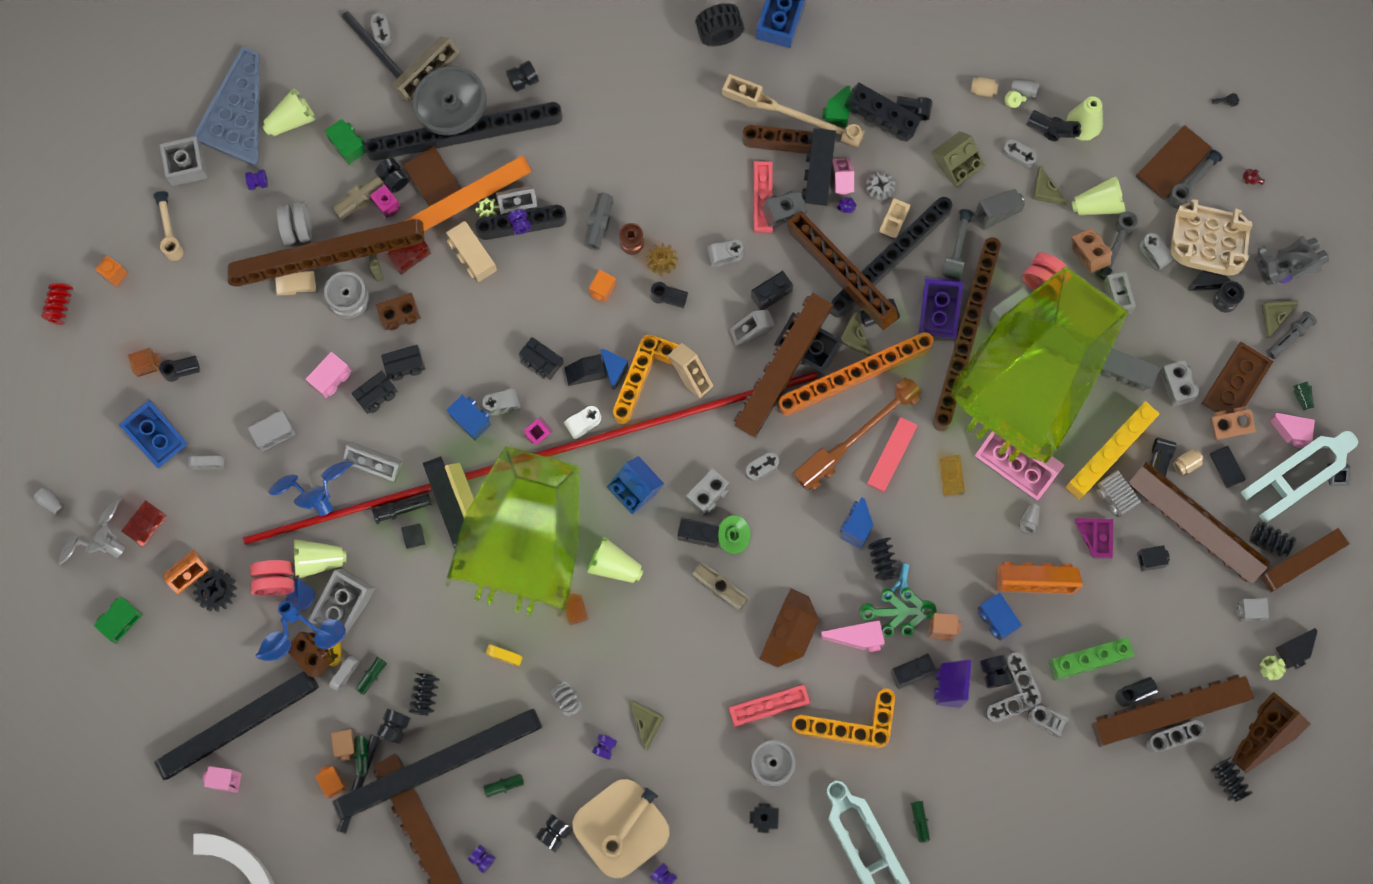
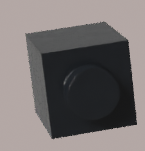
[1137,545,1170,572]

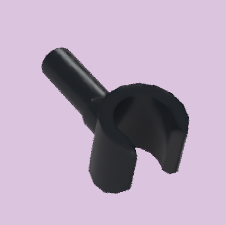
[1212,93,1240,107]

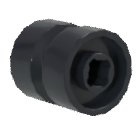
[506,60,539,92]
[375,158,410,193]
[1213,281,1245,313]
[980,655,1012,689]
[376,708,411,744]
[535,814,573,853]

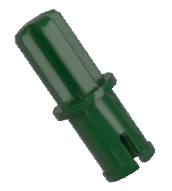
[355,657,387,695]
[353,736,369,777]
[483,774,524,798]
[910,801,930,843]

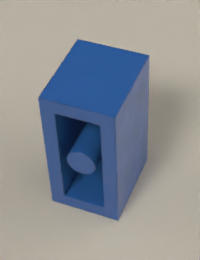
[446,394,491,441]
[978,592,1022,640]

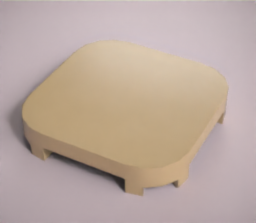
[1170,199,1252,276]
[573,779,670,879]

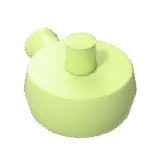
[1005,91,1027,108]

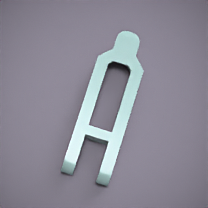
[1241,431,1358,523]
[826,781,910,884]

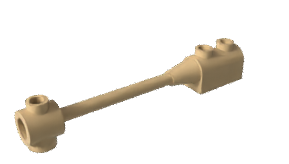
[722,74,865,148]

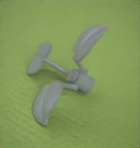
[58,497,126,567]

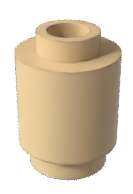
[971,77,999,98]
[1173,449,1203,476]

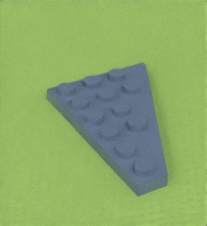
[192,46,260,167]

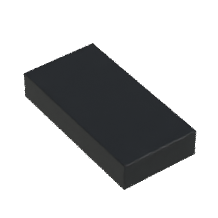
[1209,446,1246,488]

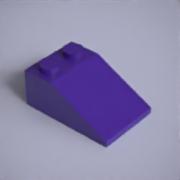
[918,276,964,339]
[934,660,971,708]

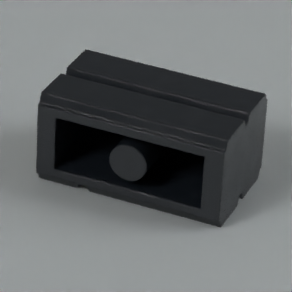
[751,270,793,310]
[519,337,564,380]
[381,344,426,381]
[351,370,398,414]
[677,517,719,548]
[890,653,937,690]

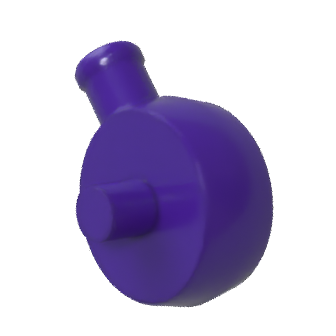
[837,197,856,213]

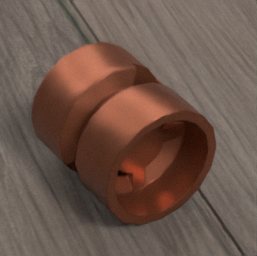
[619,223,644,255]

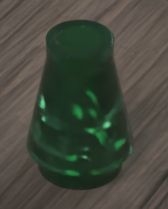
[1293,381,1315,411]

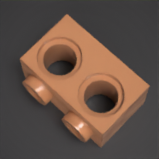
[1072,228,1112,273]
[1210,407,1256,440]
[928,613,961,641]

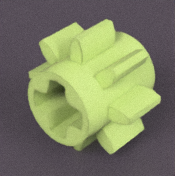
[476,197,500,219]
[1260,655,1286,680]

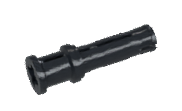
[372,494,432,525]

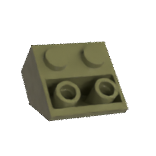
[932,131,985,186]

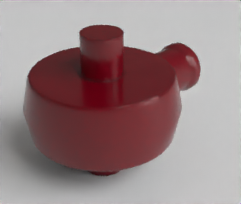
[1243,169,1265,185]

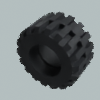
[695,3,745,46]

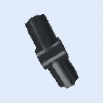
[1026,110,1081,142]

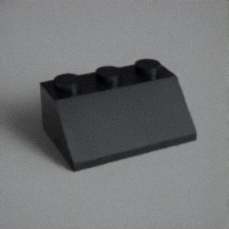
[774,312,844,373]

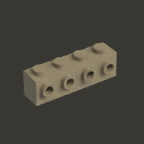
[390,36,460,102]

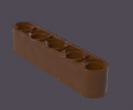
[742,125,813,154]
[1260,528,1350,593]

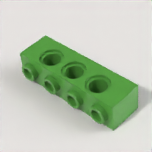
[1049,637,1135,681]

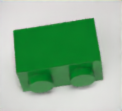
[324,119,366,165]
[93,596,143,644]

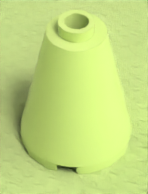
[263,89,316,136]
[1066,96,1103,140]
[1071,177,1125,215]
[587,537,643,583]
[294,539,346,579]

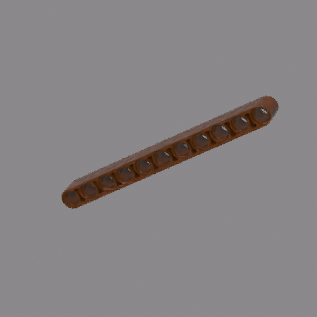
[227,219,425,287]
[933,237,1001,431]

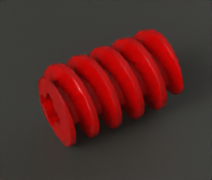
[41,283,73,325]

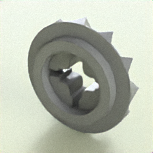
[866,172,895,200]

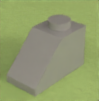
[729,310,775,346]

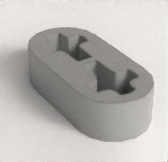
[370,13,392,47]
[1003,140,1037,168]
[746,453,779,481]
[188,456,225,470]
[329,655,360,692]

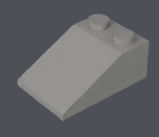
[308,569,375,641]

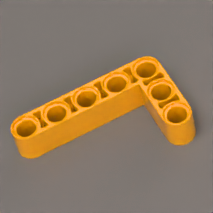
[613,335,679,424]
[791,689,895,748]

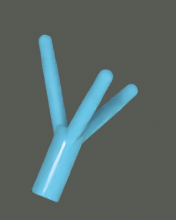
[881,564,911,603]

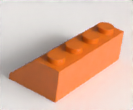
[997,562,1083,594]

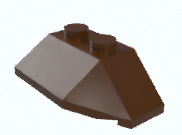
[759,588,819,668]

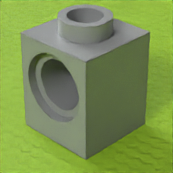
[1236,598,1269,622]

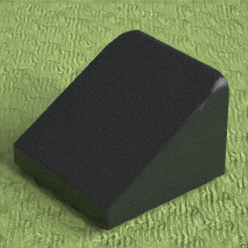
[1327,463,1350,486]
[401,523,426,549]

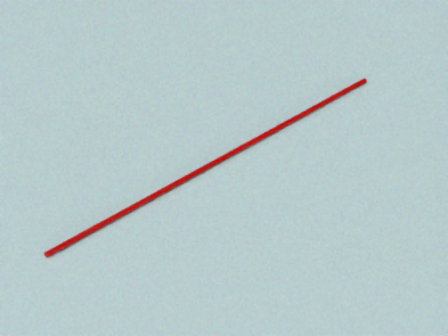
[243,372,817,545]

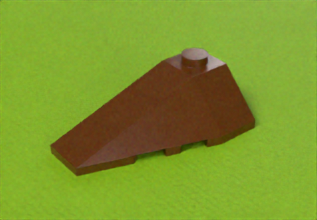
[1232,692,1310,773]

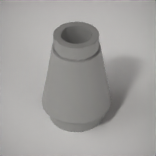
[1011,79,1040,99]
[33,487,63,515]
[1019,503,1040,534]

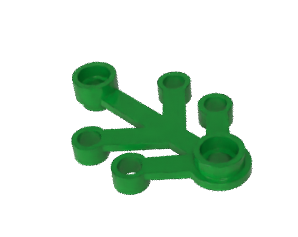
[859,587,937,637]

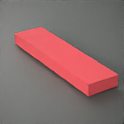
[754,161,773,233]
[867,417,918,493]
[729,685,810,727]

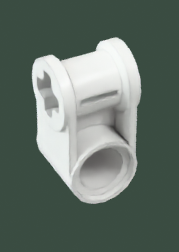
[564,406,601,439]

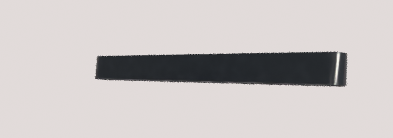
[364,102,563,161]
[332,709,543,821]

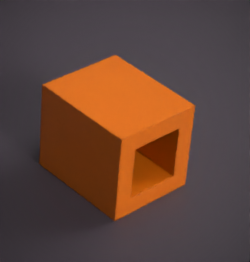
[95,256,128,287]
[589,270,617,303]
[315,765,348,799]

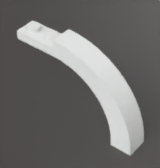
[193,834,274,884]

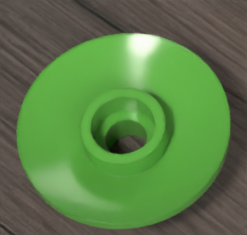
[717,515,751,554]

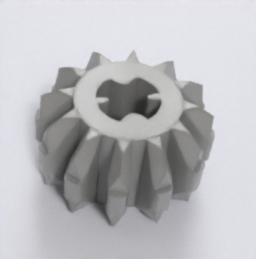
[551,682,582,717]

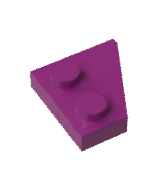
[1075,518,1113,559]

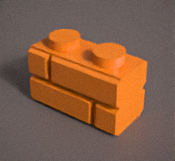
[163,549,209,594]

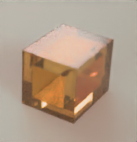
[128,348,161,377]
[562,593,589,626]

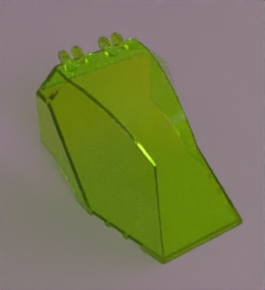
[951,266,1129,463]
[445,446,579,617]

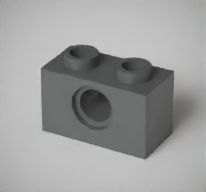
[762,191,808,227]

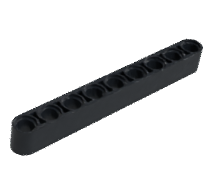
[830,197,952,318]
[154,671,319,781]

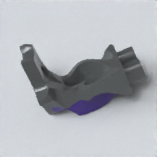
[1254,236,1329,285]

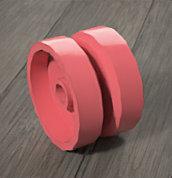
[1022,252,1072,299]
[250,560,295,596]

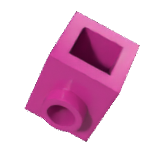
[370,185,401,218]
[524,416,553,445]

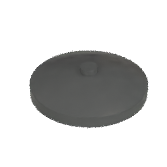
[413,66,487,135]

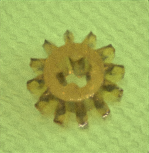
[646,243,678,276]

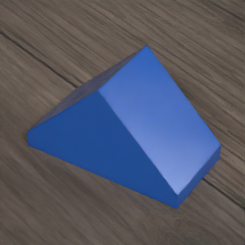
[600,349,628,390]

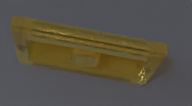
[939,455,965,496]

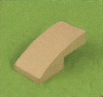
[879,198,911,239]
[275,271,316,295]

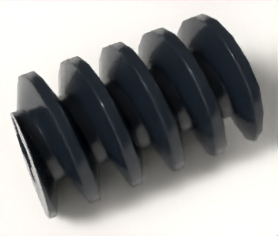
[1249,521,1296,557]
[868,537,900,581]
[409,673,440,716]
[1210,756,1253,802]

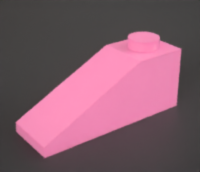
[820,620,885,652]

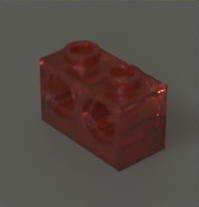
[387,241,431,275]
[121,500,167,547]

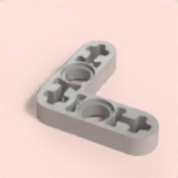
[985,652,1041,723]

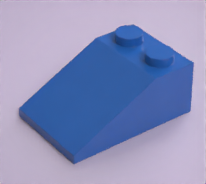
[119,398,188,468]

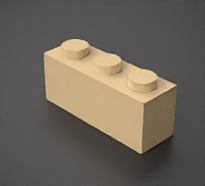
[446,221,497,283]
[668,343,714,398]

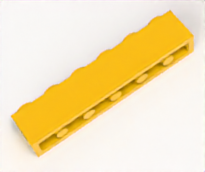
[1065,401,1160,500]

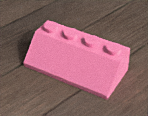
[975,420,1064,501]

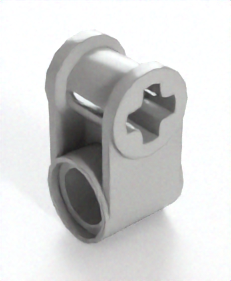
[1139,233,1174,271]
[707,240,744,267]
[482,389,521,416]
[1028,706,1069,738]

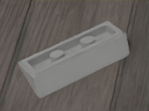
[342,442,403,482]

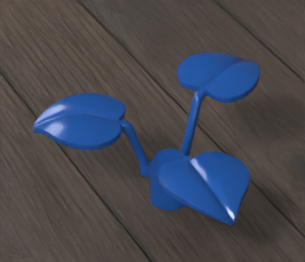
[268,462,354,516]
[255,579,346,661]

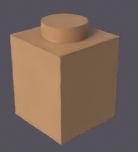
[331,729,355,761]

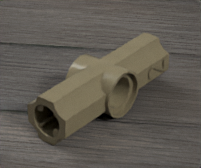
[331,175,384,220]
[692,562,749,611]

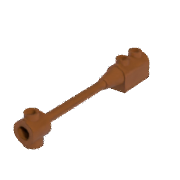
[791,377,922,491]

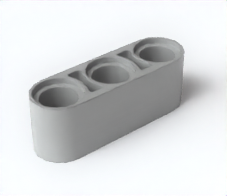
[1146,720,1206,754]

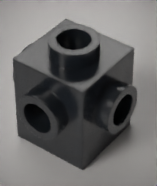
[749,803,779,833]

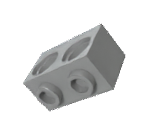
[1103,272,1136,318]
[1159,360,1199,407]
[686,468,730,515]

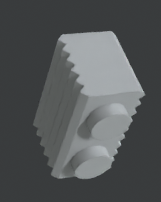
[1096,470,1141,517]

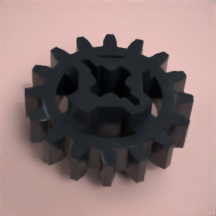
[193,569,237,612]

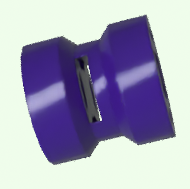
[245,169,268,190]
[508,209,532,235]
[592,734,617,760]
[468,844,496,873]
[650,863,678,884]

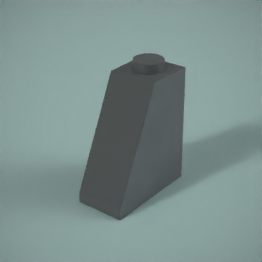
[974,189,1025,231]

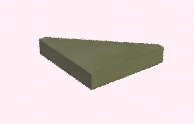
[1033,166,1068,206]
[369,254,384,281]
[1262,301,1299,338]
[840,311,871,357]
[630,700,664,750]

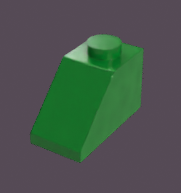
[822,85,850,127]

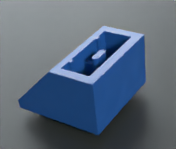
[607,456,664,514]
[840,497,873,549]

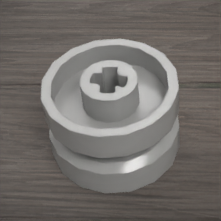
[277,201,313,245]
[324,271,370,319]
[750,740,796,787]

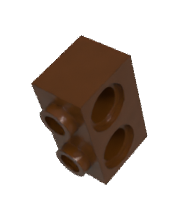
[376,292,421,330]
[288,631,334,677]

